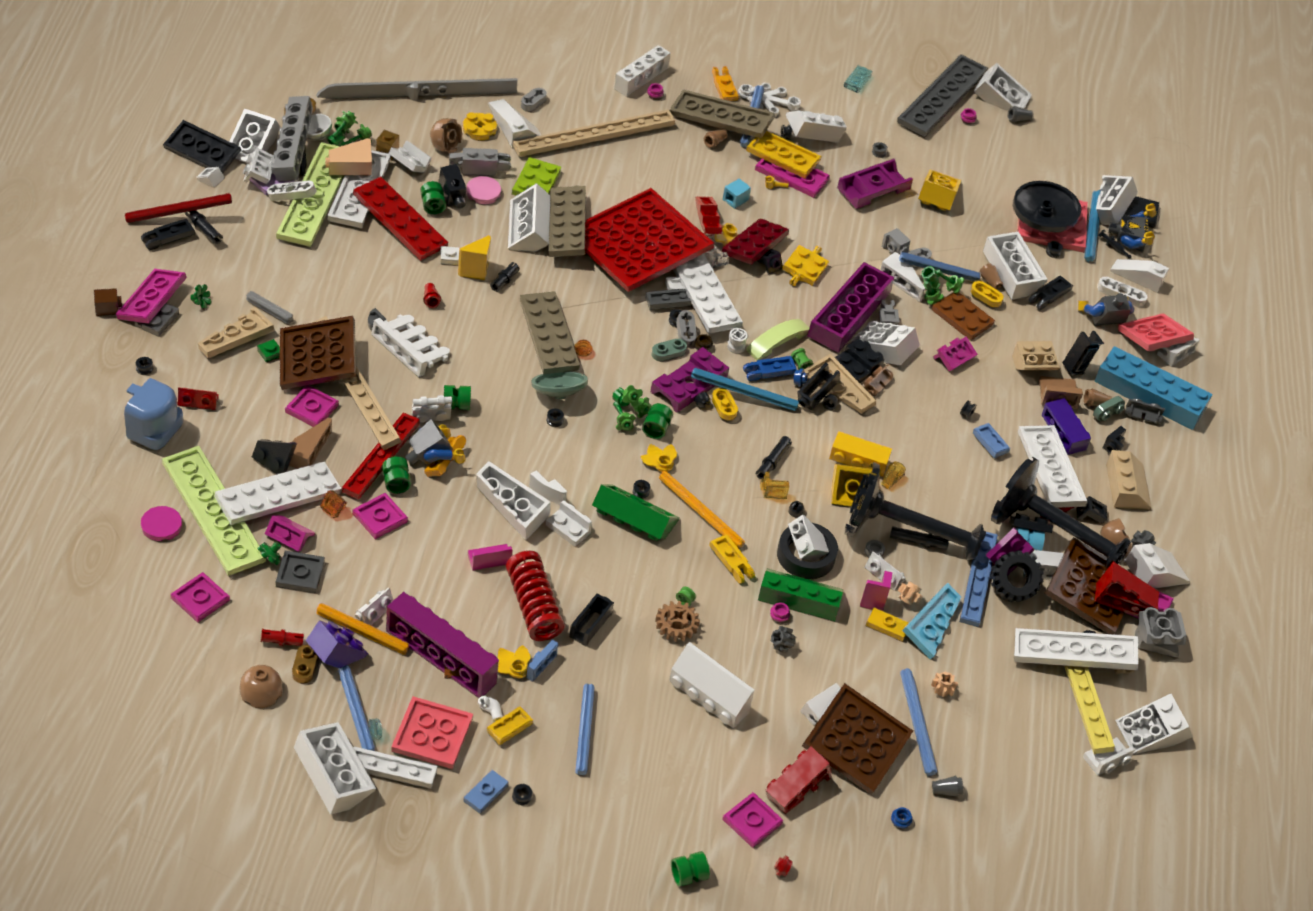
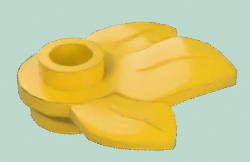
[714,223,739,247]
[640,444,677,472]
[498,645,531,678]

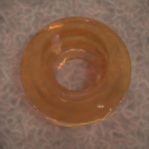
[574,339,593,357]

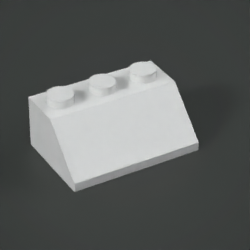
[786,111,847,143]

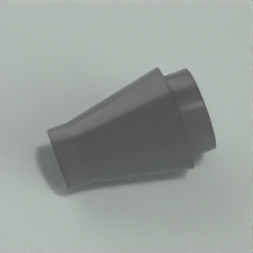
[1008,106,1033,122]
[932,776,963,797]

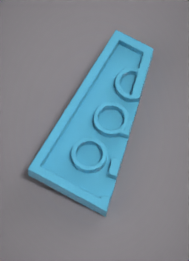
[902,583,961,659]

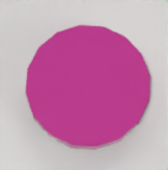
[141,506,182,541]

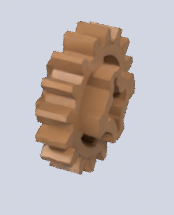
[655,601,700,642]

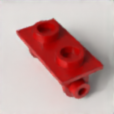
[177,387,219,410]

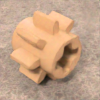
[897,581,923,606]
[931,671,958,697]

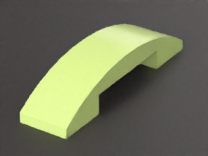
[746,319,810,360]

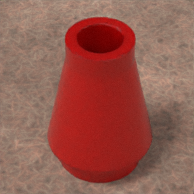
[423,283,441,308]

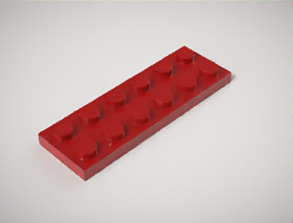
[353,176,449,261]

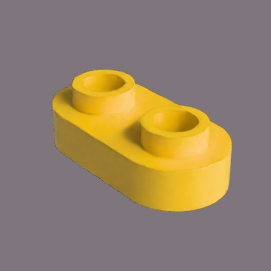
[970,281,1004,307]
[712,388,738,420]

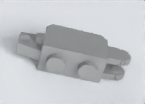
[449,148,511,176]

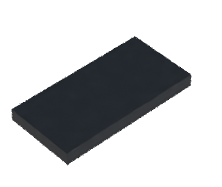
[163,120,242,174]

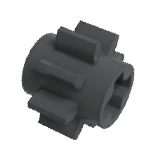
[1131,530,1156,546]
[770,626,796,652]

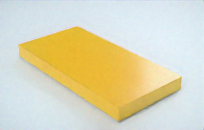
[746,131,822,179]

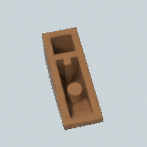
[289,418,332,469]

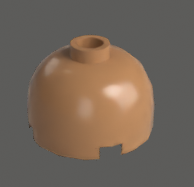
[430,118,462,153]
[1100,518,1132,556]
[240,665,283,708]

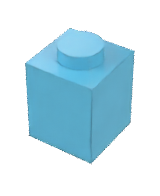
[722,179,751,209]

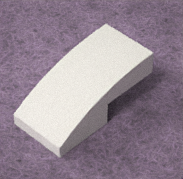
[529,470,567,504]

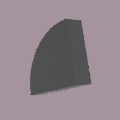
[368,308,386,331]

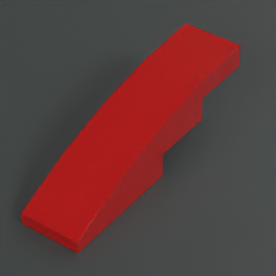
[695,196,722,234]

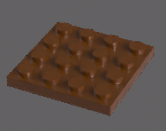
[280,315,356,390]
[1044,537,1131,635]
[802,683,913,795]

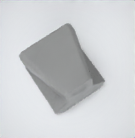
[1135,607,1186,657]

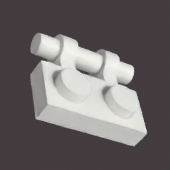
[411,395,452,422]

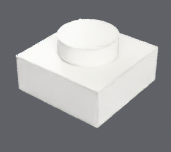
[440,246,459,265]
[665,277,685,290]

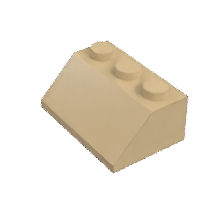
[1106,450,1152,510]

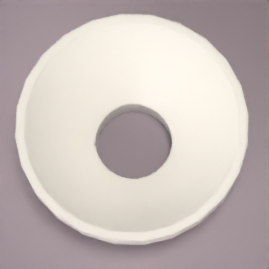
[307,114,332,140]

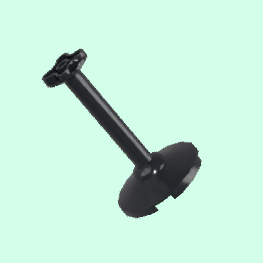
[991,457,1131,570]
[845,462,986,560]

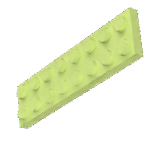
[276,142,345,247]
[162,446,266,576]

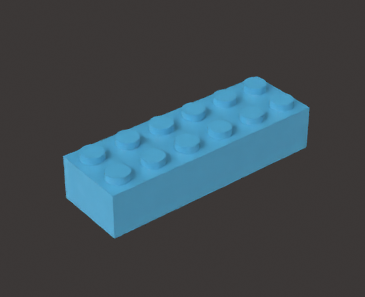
[1094,346,1213,430]

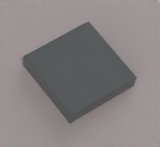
[275,550,325,594]

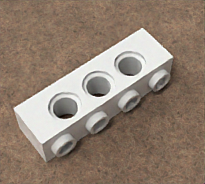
[614,45,671,97]

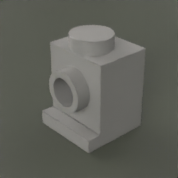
[881,228,911,255]

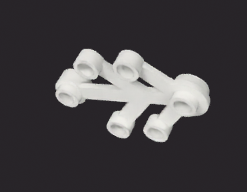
[738,83,801,117]

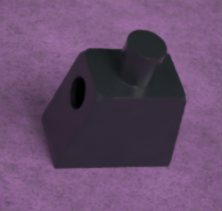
[438,164,466,209]

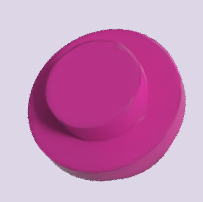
[647,83,664,98]
[960,108,977,123]
[770,603,790,622]

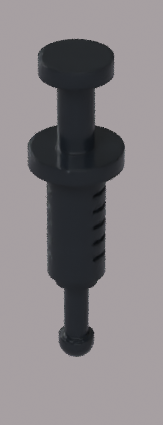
[1098,229,1132,259]

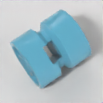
[1016,527,1045,551]

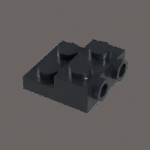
[834,338,885,383]

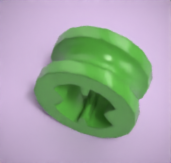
[676,586,696,607]

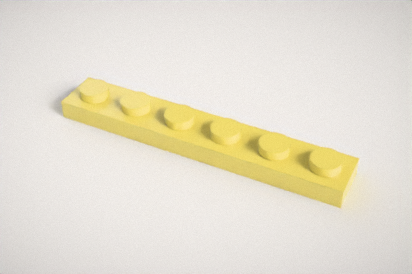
[1064,665,1115,754]

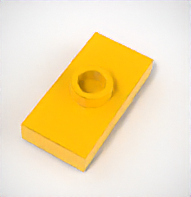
[866,608,909,642]
[487,706,533,745]

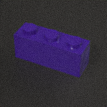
[1042,398,1091,455]

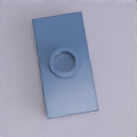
[973,423,1010,458]
[526,640,558,682]
[463,770,509,813]

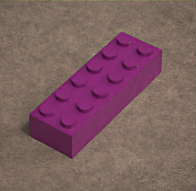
[808,262,895,353]
[386,591,499,698]

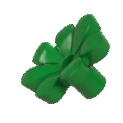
[190,284,212,308]
[257,542,281,565]

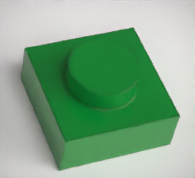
[257,339,280,363]

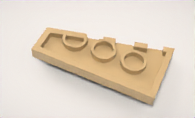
[198,307,274,358]
[804,354,876,414]

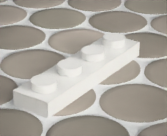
[353,746,437,789]

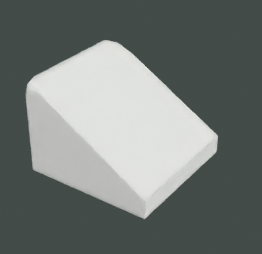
[197,167,224,187]

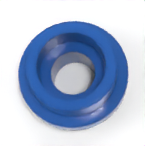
[794,369,808,387]
[891,807,913,828]

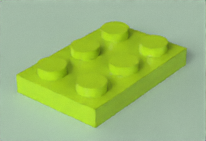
[512,157,561,196]

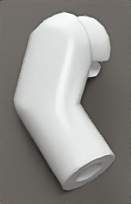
[478,696,503,722]

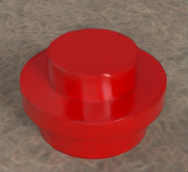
[774,855,793,877]

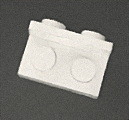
[388,141,432,173]
[243,148,274,184]
[546,500,592,547]
[1083,738,1135,776]

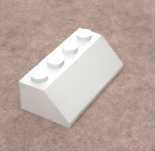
[508,183,550,252]
[983,232,1048,300]
[669,642,754,729]
[294,722,376,815]

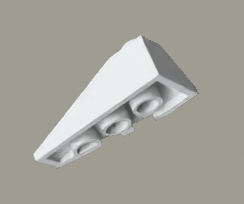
[488,99,541,148]

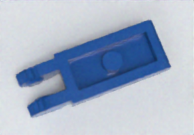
[743,356,797,381]

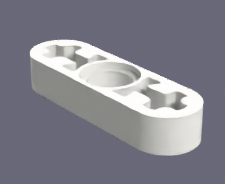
[267,181,317,201]
[1097,277,1147,307]

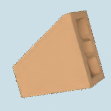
[325,139,372,175]

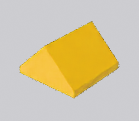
[458,235,491,280]

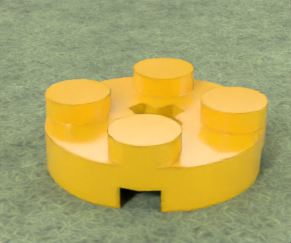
[463,112,497,141]

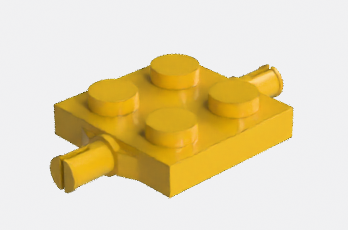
[782,245,829,286]

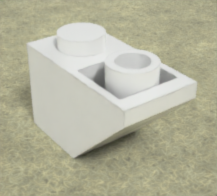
[788,515,829,561]

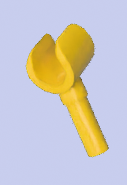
[765,176,789,189]

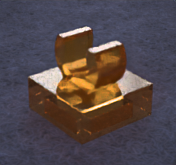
[320,490,347,518]

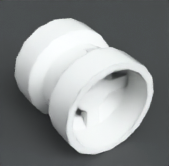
[727,328,748,354]

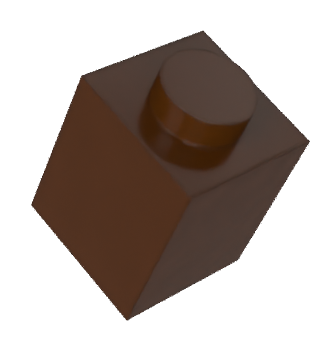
[94,288,122,316]

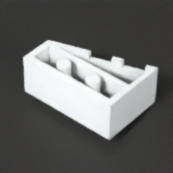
[1096,175,1138,225]

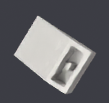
[851,321,920,365]
[1115,694,1193,755]

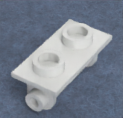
[865,552,906,590]
[354,588,394,626]

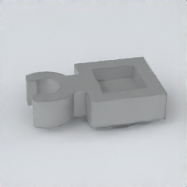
[879,300,900,325]

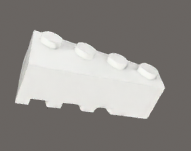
[476,461,550,541]

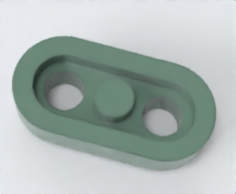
[651,339,687,362]
[1093,396,1125,421]

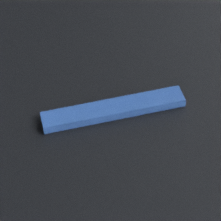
[959,532,998,627]

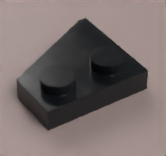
[252,439,297,474]

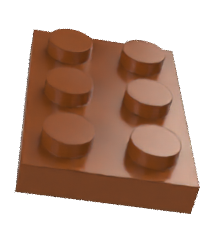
[932,292,995,341]

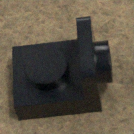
[757,249,783,274]
[1103,426,1126,454]
[1076,496,1107,523]

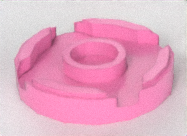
[466,176,501,204]

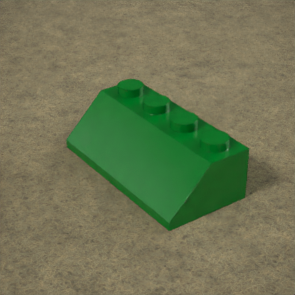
[592,484,680,541]
[758,568,844,622]

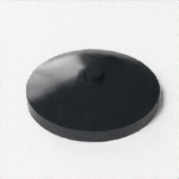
[1012,181,1081,233]

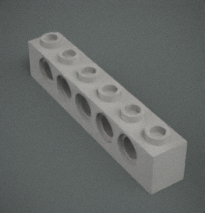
[271,96,313,181]

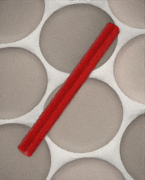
[125,193,232,223]

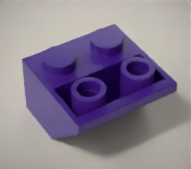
[306,620,368,668]

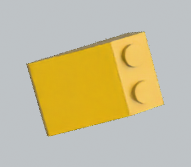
[918,169,961,211]

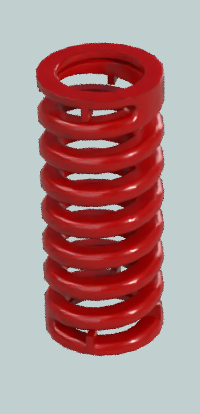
[506,550,565,641]

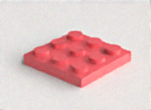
[1118,313,1194,351]
[391,696,473,769]

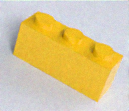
[829,431,892,477]

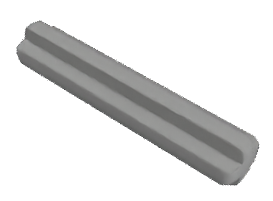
[246,291,294,324]

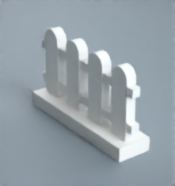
[371,314,450,377]

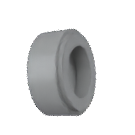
[865,540,885,557]

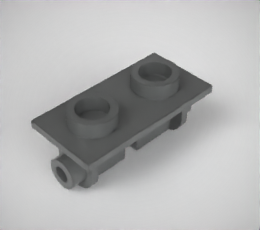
[1125,399,1165,424]

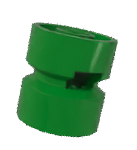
[420,181,446,215]
[444,385,471,410]
[642,403,673,439]
[382,457,411,494]
[671,851,710,887]

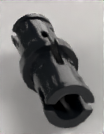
[490,262,520,292]

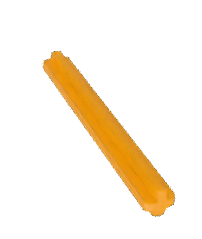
[316,603,409,654]

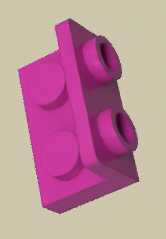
[933,336,978,372]

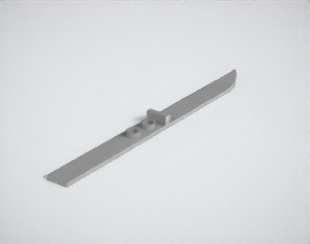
[316,78,518,101]

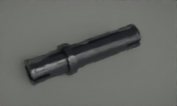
[185,210,223,244]
[755,436,792,480]
[890,526,949,550]

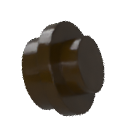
[694,334,713,351]

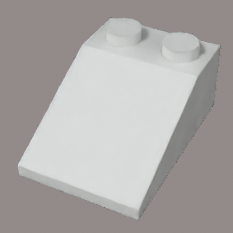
[974,63,1032,111]
[229,109,280,163]
[1124,543,1190,588]

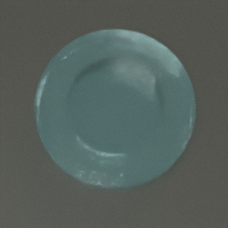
[368,718,382,740]

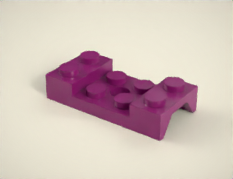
[837,158,913,209]
[650,347,729,413]

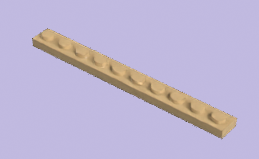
[513,110,675,157]
[312,316,401,450]

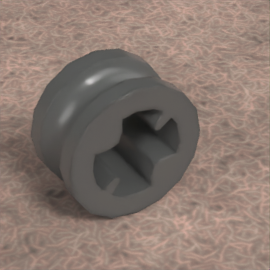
[872,142,887,158]

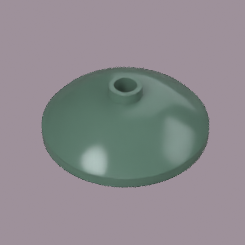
[531,372,588,399]

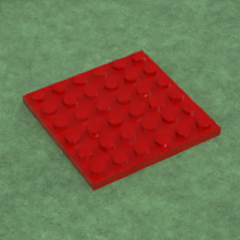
[585,188,714,292]

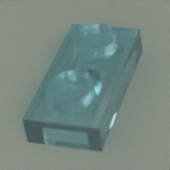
[844,65,872,93]

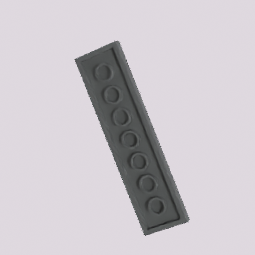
[897,54,988,137]

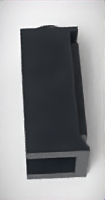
[1062,331,1104,375]
[797,362,840,411]
[569,593,614,647]

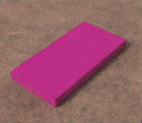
[755,159,830,198]
[116,268,187,324]

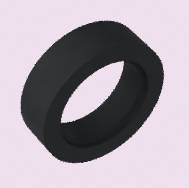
[777,523,838,579]

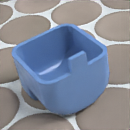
[124,378,183,450]

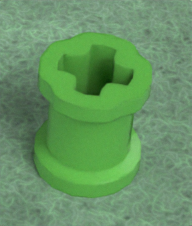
[791,348,814,370]

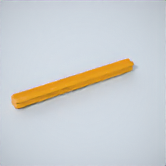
[659,471,745,549]

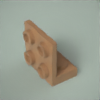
[1039,376,1083,409]

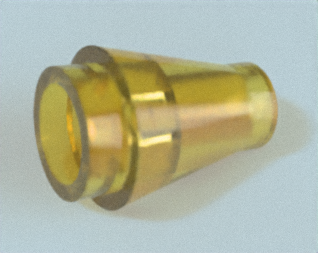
[881,461,906,489]

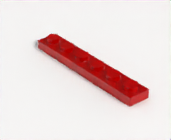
[342,412,420,499]

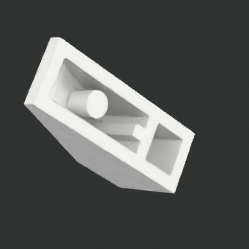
[880,252,925,302]
[1110,259,1169,293]

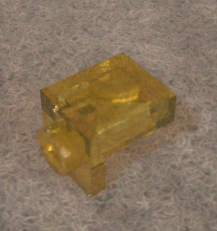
[760,472,790,499]

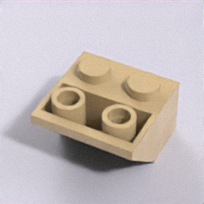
[1012,341,1060,370]

